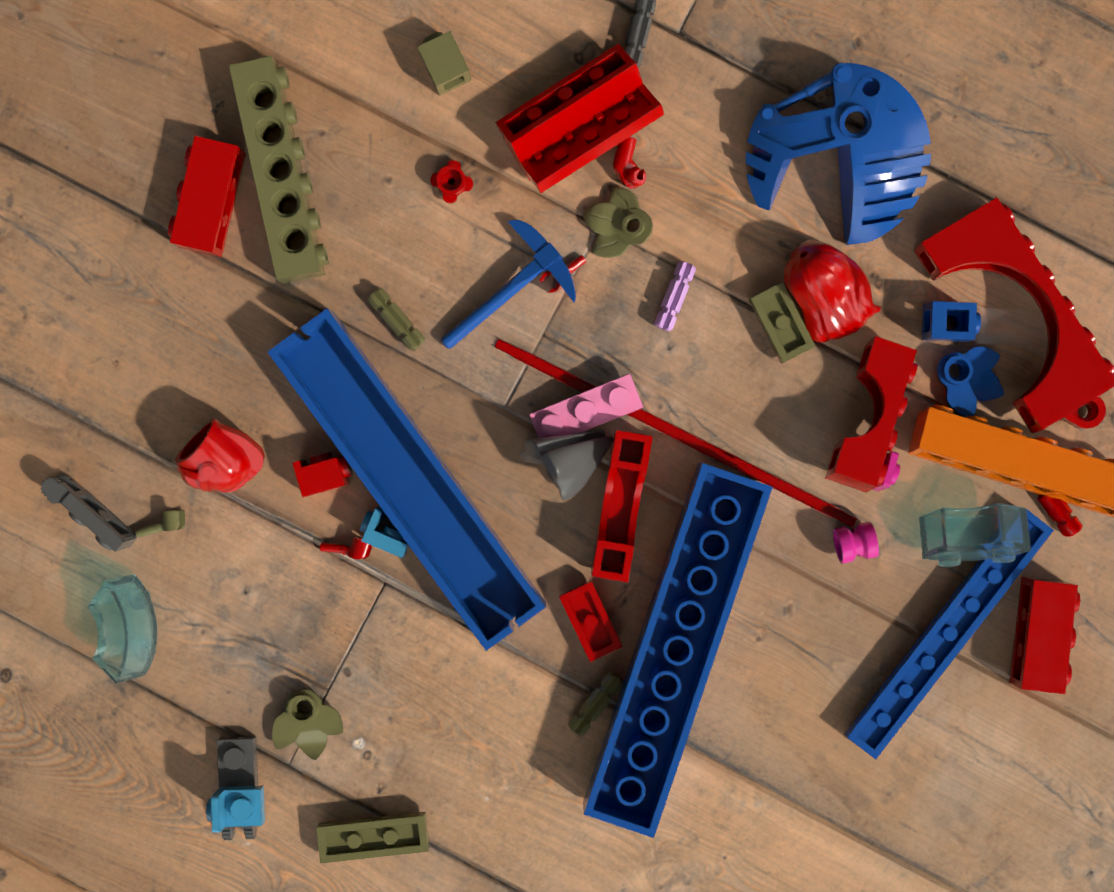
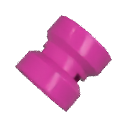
[833,522,879,564]

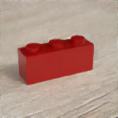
[168,136,246,258]
[1009,576,1081,694]

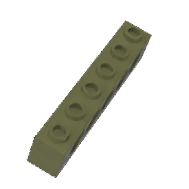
[229,56,329,284]

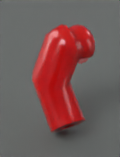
[612,137,646,189]

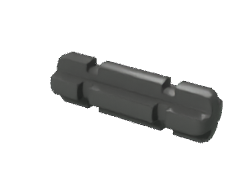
[624,0,657,67]

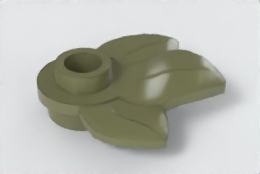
[583,187,653,258]
[272,689,343,760]

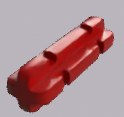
[1033,487,1083,537]

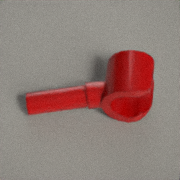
[539,255,587,293]
[320,537,372,560]

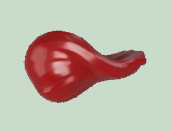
[784,240,881,343]

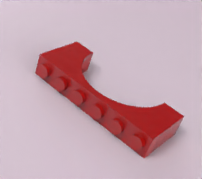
[914,197,1114,433]

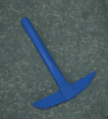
[441,220,576,349]

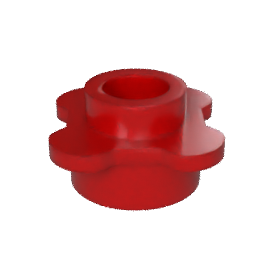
[430,160,473,204]

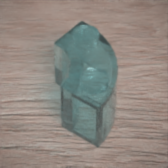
[919,503,1031,567]
[87,574,157,684]

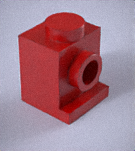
[292,452,353,498]

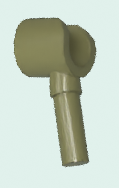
[135,510,185,538]

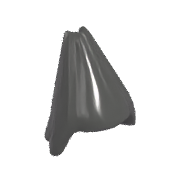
[520,430,613,500]

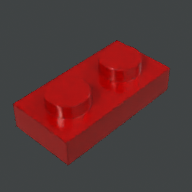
[559,580,623,662]

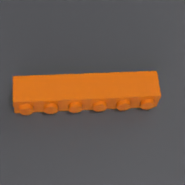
[908,405,1114,517]

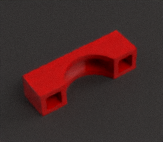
[825,336,918,493]
[591,430,653,582]

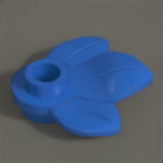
[936,347,1004,417]

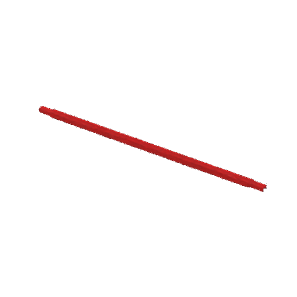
[495,339,857,527]

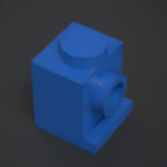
[921,301,981,342]

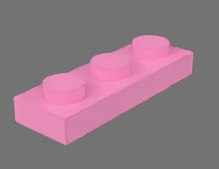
[529,373,644,438]

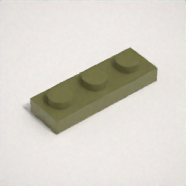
[316,812,430,864]

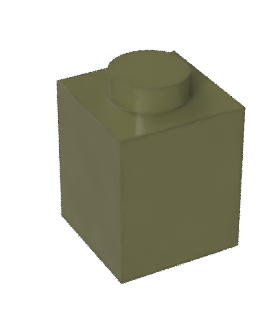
[417,31,472,96]

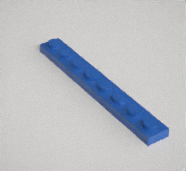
[844,507,1054,760]

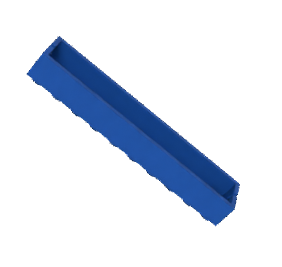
[268,308,546,651]

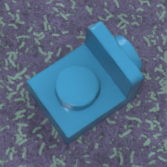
[360,507,409,558]
[206,785,265,833]

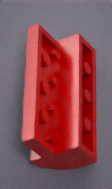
[495,43,665,193]

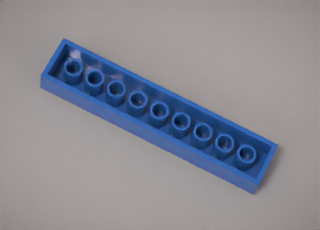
[583,463,773,838]

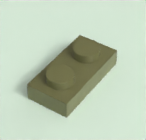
[749,282,816,364]

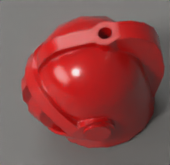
[175,417,265,493]

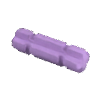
[654,261,696,331]

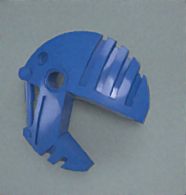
[745,63,931,245]

